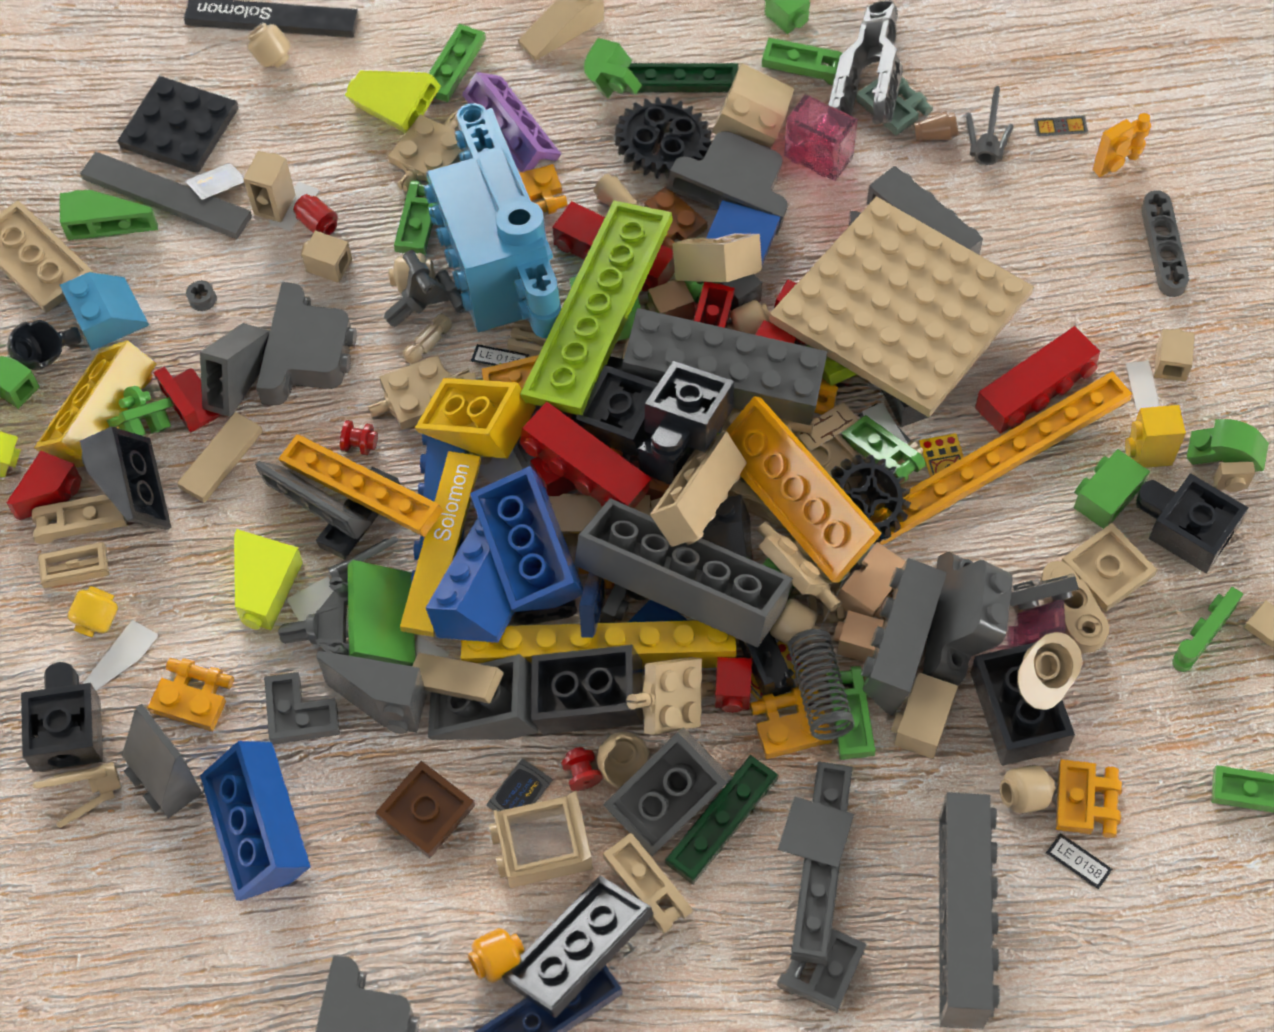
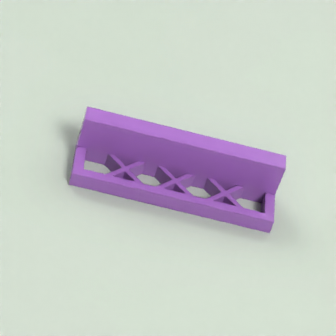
[462,72,561,172]

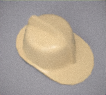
[1018,632,1082,710]

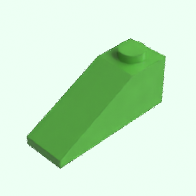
[60,190,158,240]

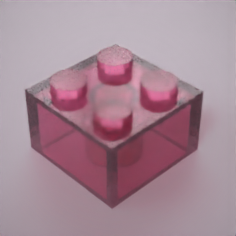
[784,94,858,181]

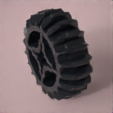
[830,455,911,544]

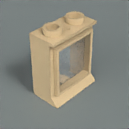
[489,791,593,888]

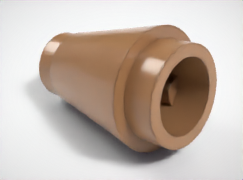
[914,111,958,141]

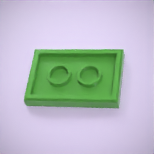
[347,560,415,666]

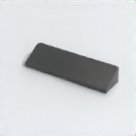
[255,461,371,539]

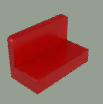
[153,366,222,433]

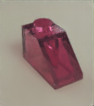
[1007,600,1066,647]

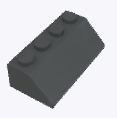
[861,558,947,716]

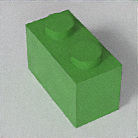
[1074,449,1150,529]

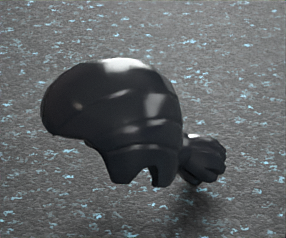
[7,320,82,370]

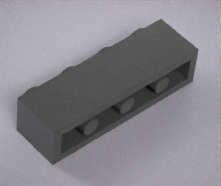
[867,165,983,255]

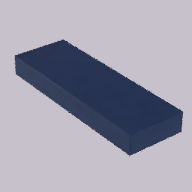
[579,572,605,638]

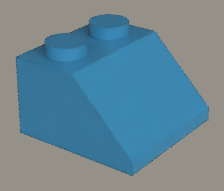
[60,272,149,351]

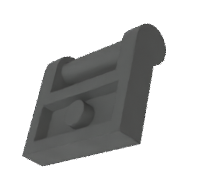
[777,928,867,1013]

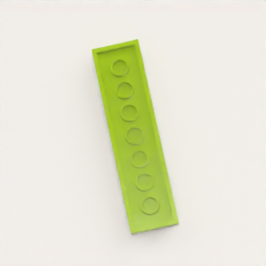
[520,200,673,415]

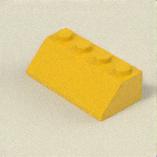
[34,340,157,468]

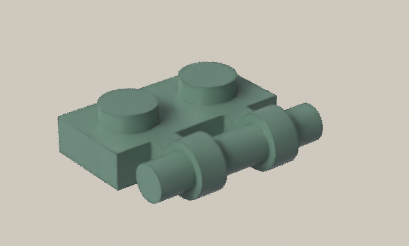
[856,77,933,136]

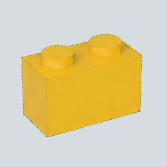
[1125,405,1186,468]

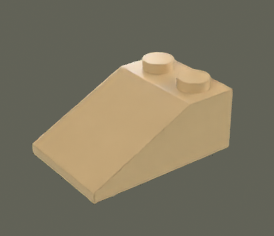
[711,63,794,148]

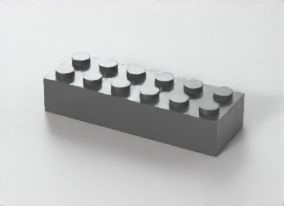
[622,308,828,425]
[574,499,793,647]
[939,792,1000,1029]

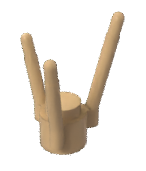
[32,761,121,828]

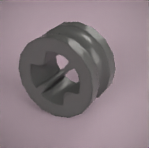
[186,280,217,311]

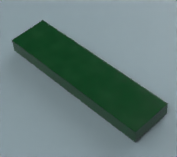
[628,63,738,93]
[665,755,778,885]

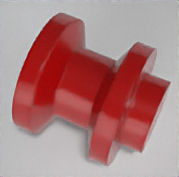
[340,420,378,456]
[561,747,603,791]

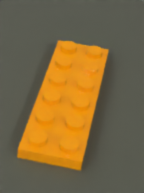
[725,396,882,583]

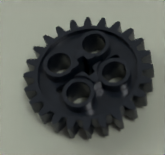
[615,97,712,179]

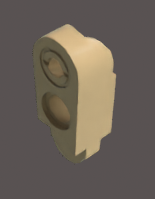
[1040,561,1109,654]

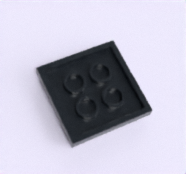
[117,76,239,174]

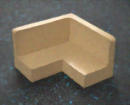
[672,234,762,282]

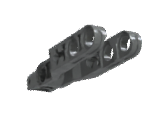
[827,0,903,130]

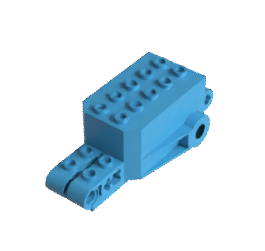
[423,103,561,338]

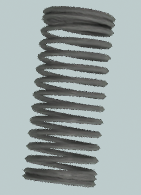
[787,629,855,740]

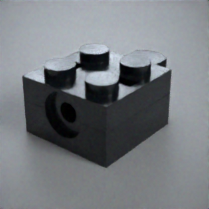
[645,361,734,461]
[576,365,658,457]
[1136,473,1249,574]
[21,662,103,772]

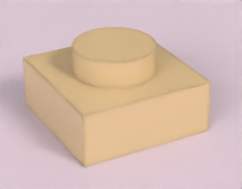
[1213,462,1255,492]

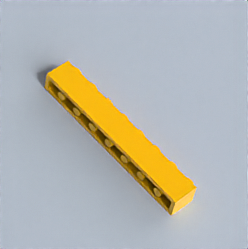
[461,621,736,670]

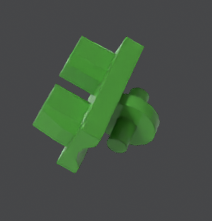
[107,385,173,436]

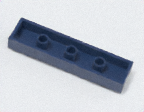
[475,965,622,1032]

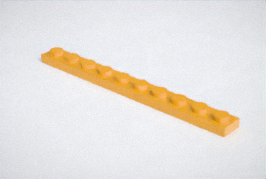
[870,371,1132,545]

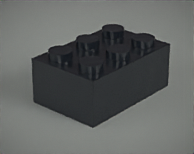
[970,642,1075,766]
[531,645,643,735]

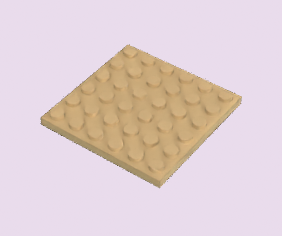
[769,197,1034,417]

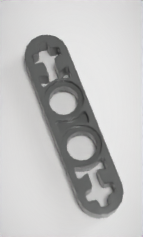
[1141,190,1189,297]

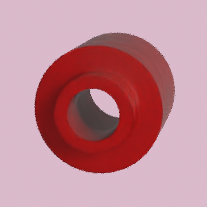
[293,194,338,235]

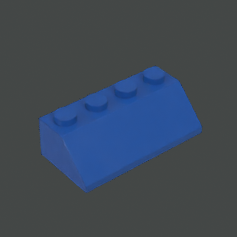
[470,466,584,612]
[425,517,514,642]
[200,741,311,901]

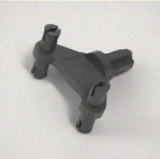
[384,250,465,327]
[278,576,349,656]

